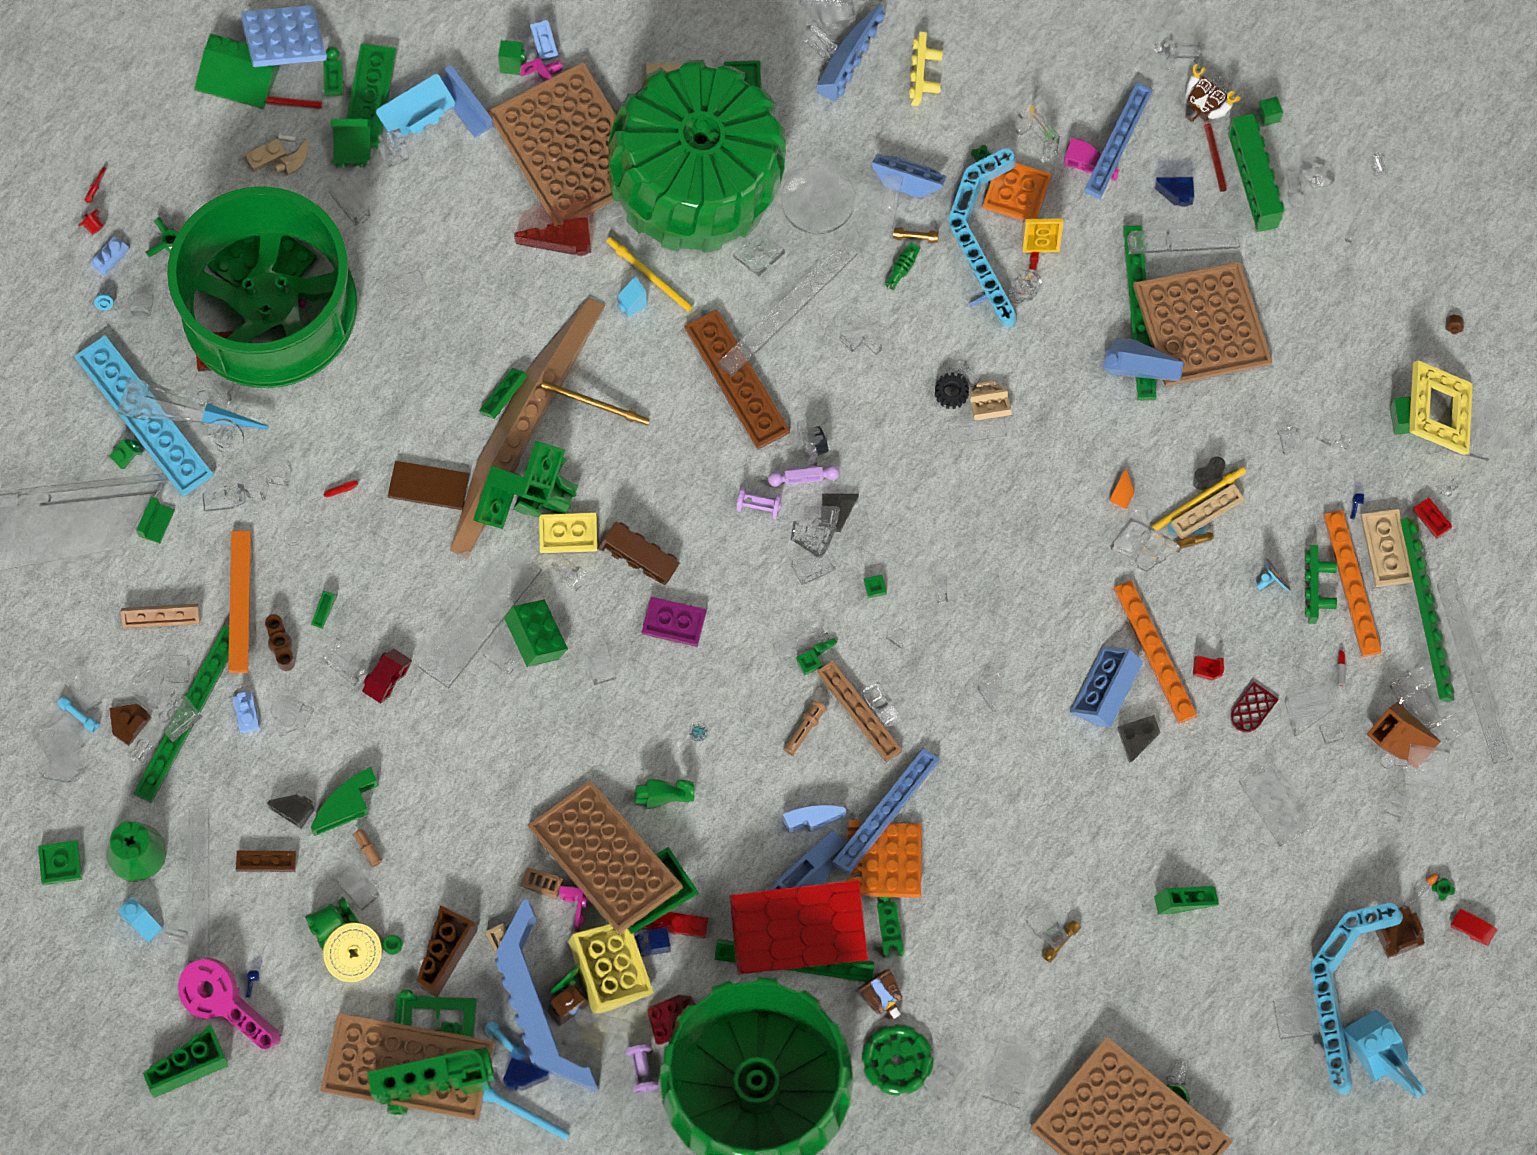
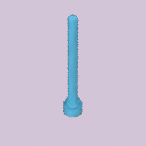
[483,1086,569,1139]

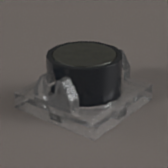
[797,420,829,466]

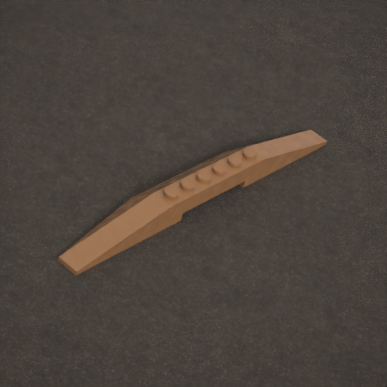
[450,298,605,558]

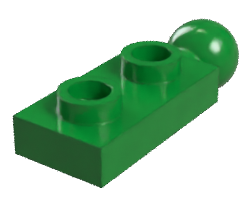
[323,46,343,97]

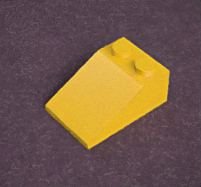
[1021,219,1063,253]

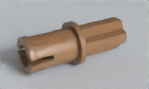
[353,829,383,867]

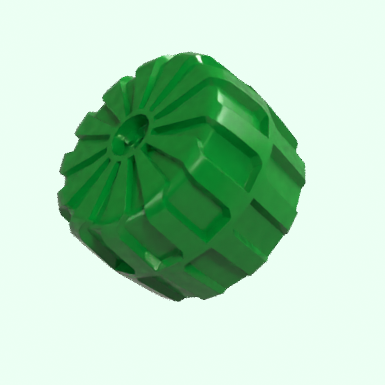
[608,60,786,253]
[660,976,854,1155]

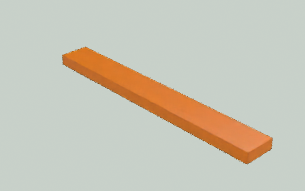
[228,531,251,673]

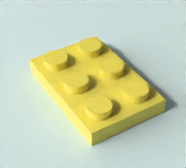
[539,513,598,553]

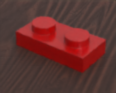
[1413,497,1453,539]

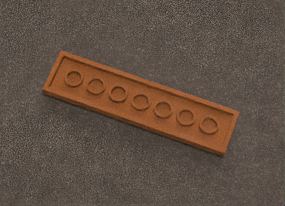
[684,309,790,450]

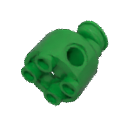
[305,897,359,950]

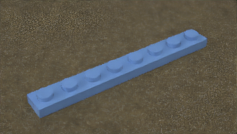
[1084,82,1153,200]
[833,748,940,875]

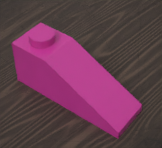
[1064,138,1119,181]

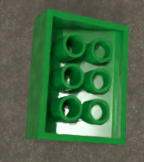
[194,33,281,110]
[627,847,699,934]

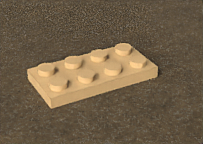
[1360,509,1413,588]

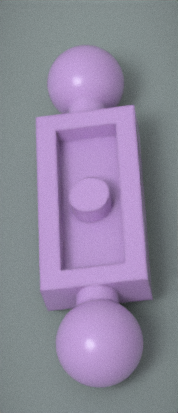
[768,465,840,487]

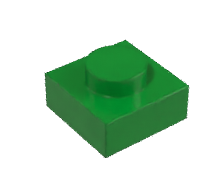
[863,574,887,599]
[796,649,822,676]

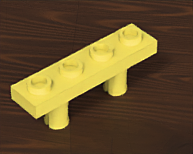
[909,32,943,106]

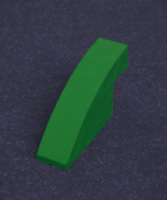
[311,767,379,836]

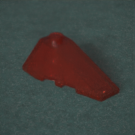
[514,217,591,256]

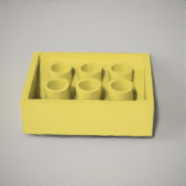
[568,924,654,1015]

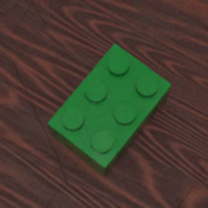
[504,599,568,667]

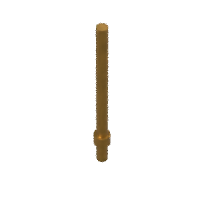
[541,380,650,425]

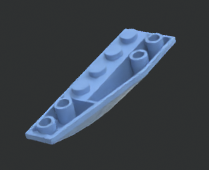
[817,4,885,102]
[768,831,847,890]

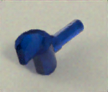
[1350,493,1364,520]
[245,970,259,998]

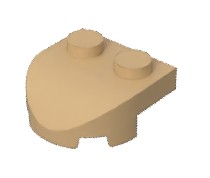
[970,381,1012,421]

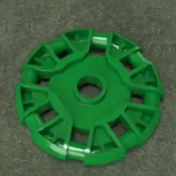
[861,1024,934,1096]

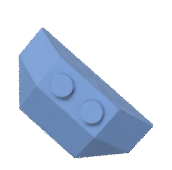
[871,154,947,198]

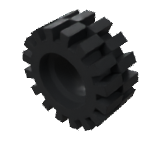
[935,372,969,409]

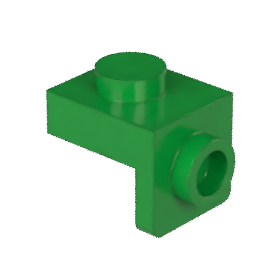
[109,439,144,469]

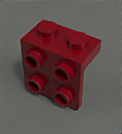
[647,995,695,1045]

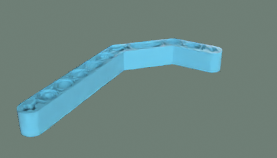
[948,148,1017,327]
[1310,903,1403,1094]

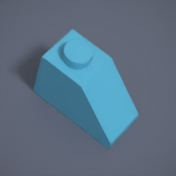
[617,277,647,317]
[118,897,162,943]

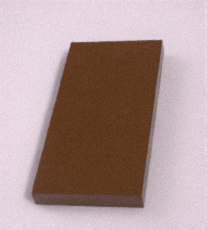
[387,461,470,510]

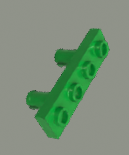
[1305,545,1337,624]

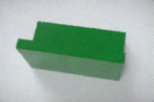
[136,497,175,544]

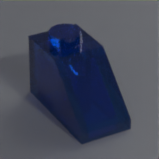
[1154,177,1194,207]
[634,927,671,957]
[503,1058,550,1092]

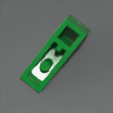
[1154,886,1219,915]

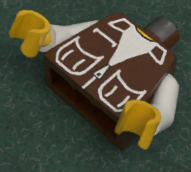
[1185,64,1240,122]

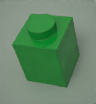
[1257,96,1283,127]

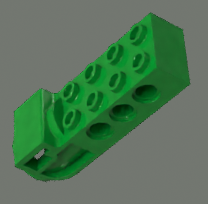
[367,1046,495,1105]

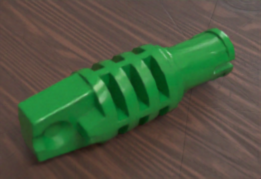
[884,242,921,290]

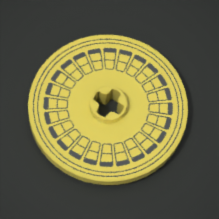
[323,922,382,982]

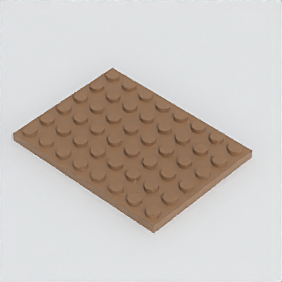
[487,62,616,231]
[1030,1037,1232,1155]

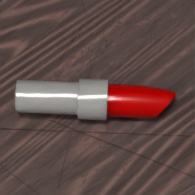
[1337,650,1346,687]

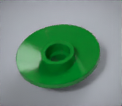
[549,964,580,993]

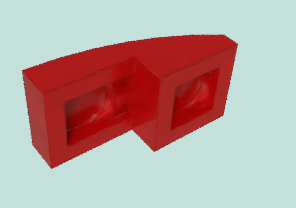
[1451,908,1497,946]

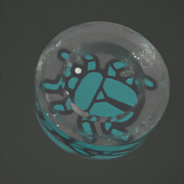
[689,721,708,741]

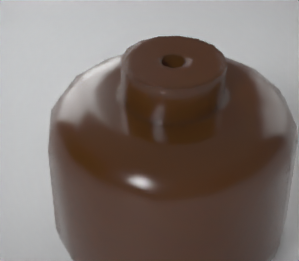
[1445,315,1464,334]

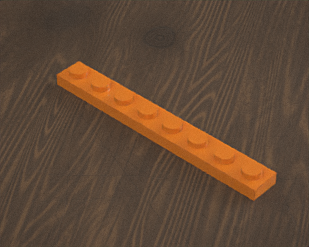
[1323,510,1381,657]
[1114,580,1197,724]

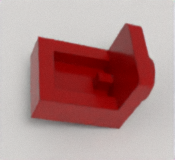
[1193,655,1225,681]

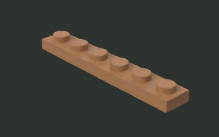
[817,660,902,763]

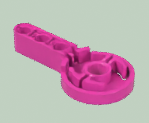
[178,958,281,1050]

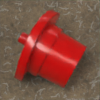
[78,209,104,235]

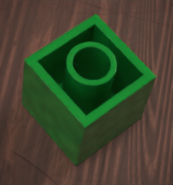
[1390,396,1411,435]

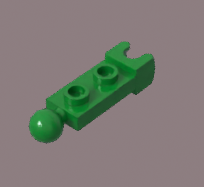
[877,897,904,959]

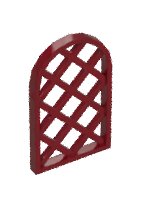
[1231,681,1279,733]

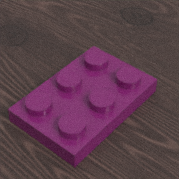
[641,597,707,647]

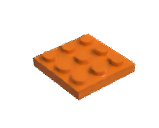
[982,159,1052,221]

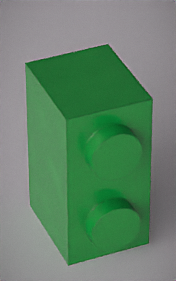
[498,40,527,75]

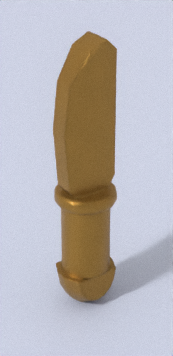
[1172,532,1214,550]

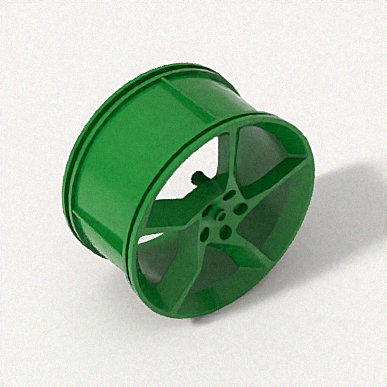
[167,186,358,388]

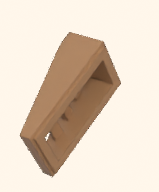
[520,868,564,900]

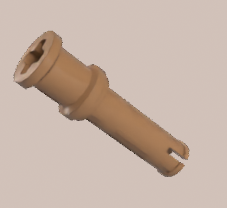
[783,700,828,756]

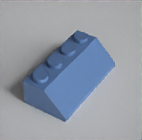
[1070,646,1143,728]

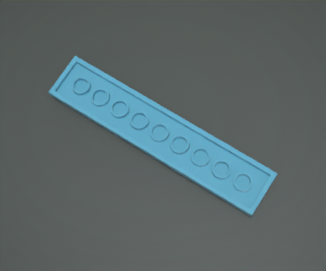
[74,335,214,498]

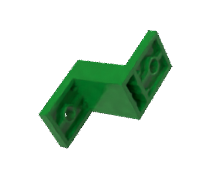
[473,440,565,529]

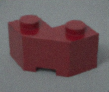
[362,648,412,704]

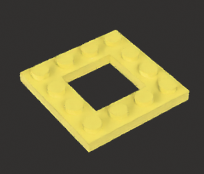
[1409,360,1473,455]

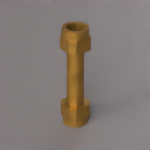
[893,227,939,243]
[1042,920,1081,963]

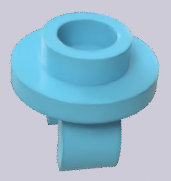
[94,291,113,310]

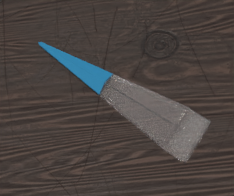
[117,377,269,430]

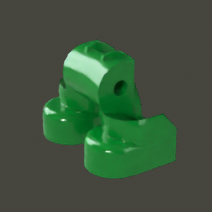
[513,457,578,517]

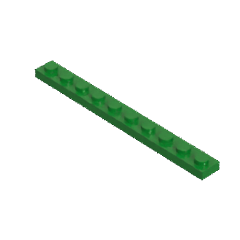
[1123,225,1157,400]
[1400,517,1455,702]
[134,625,229,803]

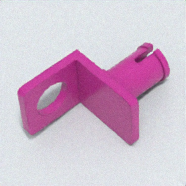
[520,58,563,82]

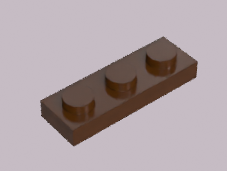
[236,850,297,872]

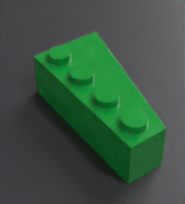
[143,1024,229,1098]

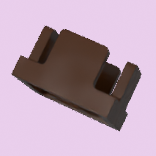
[1372,907,1425,959]

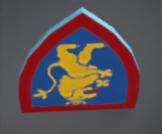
[1256,559,1290,591]

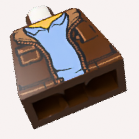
[855,969,903,1020]
[548,984,589,1027]

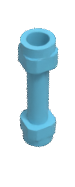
[57,696,100,733]
[484,1020,526,1062]

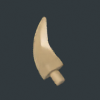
[274,139,308,174]

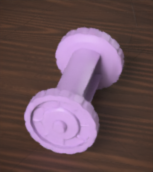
[737,486,782,519]
[625,1044,659,1093]

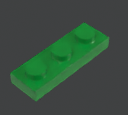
[479,368,527,419]

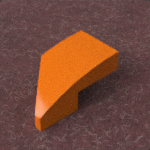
[1109,470,1135,509]

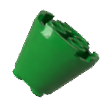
[106,821,166,882]

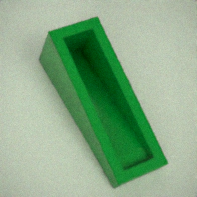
[311,591,338,629]

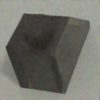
[267,794,314,829]

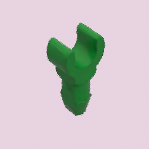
[813,638,837,656]

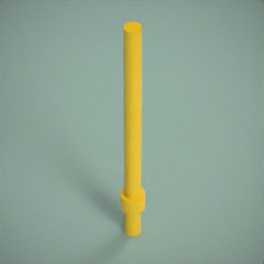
[606,237,693,312]
[1149,467,1246,533]

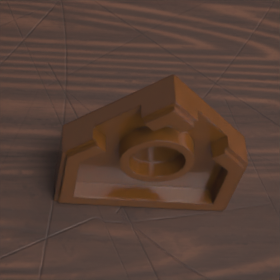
[109,704,153,746]

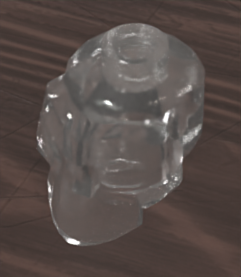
[1008,269,1042,304]

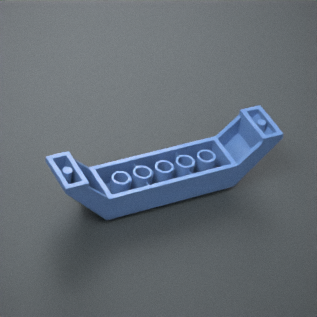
[494,898,599,1092]

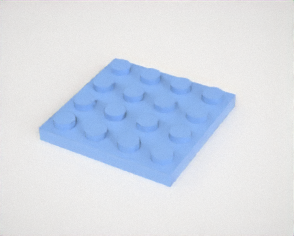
[241,5,326,67]

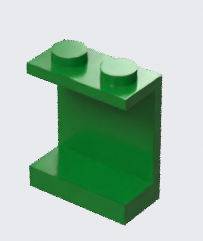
[331,119,371,168]

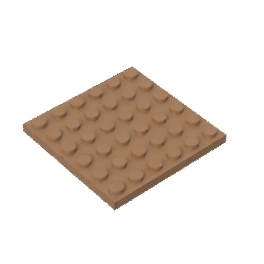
[1133,262,1273,387]

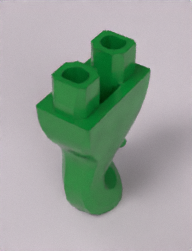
[634,779,695,809]

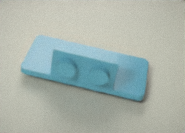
[376,74,455,141]

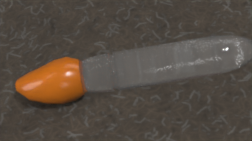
[1404,873,1438,908]

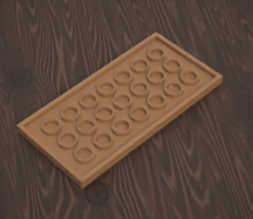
[527,780,683,934]
[320,1013,495,1121]

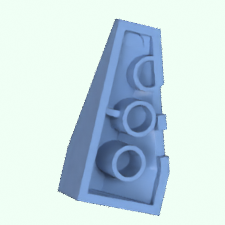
[1103,338,1184,381]

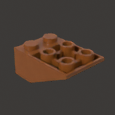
[1367,702,1441,768]

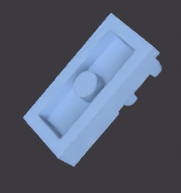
[530,20,558,61]
[90,236,129,276]
[233,692,260,733]

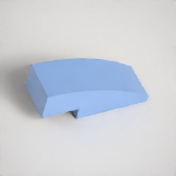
[783,805,846,833]

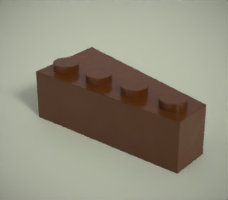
[598,522,680,585]
[417,905,478,997]

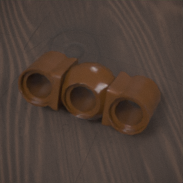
[265,614,295,671]

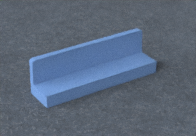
[441,65,493,137]

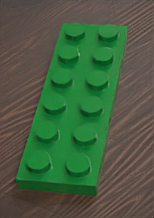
[346,44,397,149]

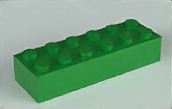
[1228,114,1285,232]

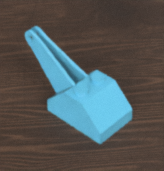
[1343,1010,1426,1099]

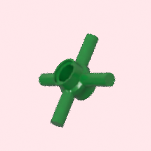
[145,217,178,258]

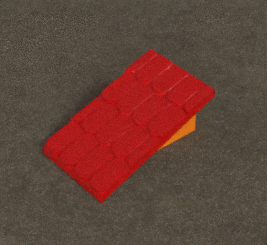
[729,880,868,975]

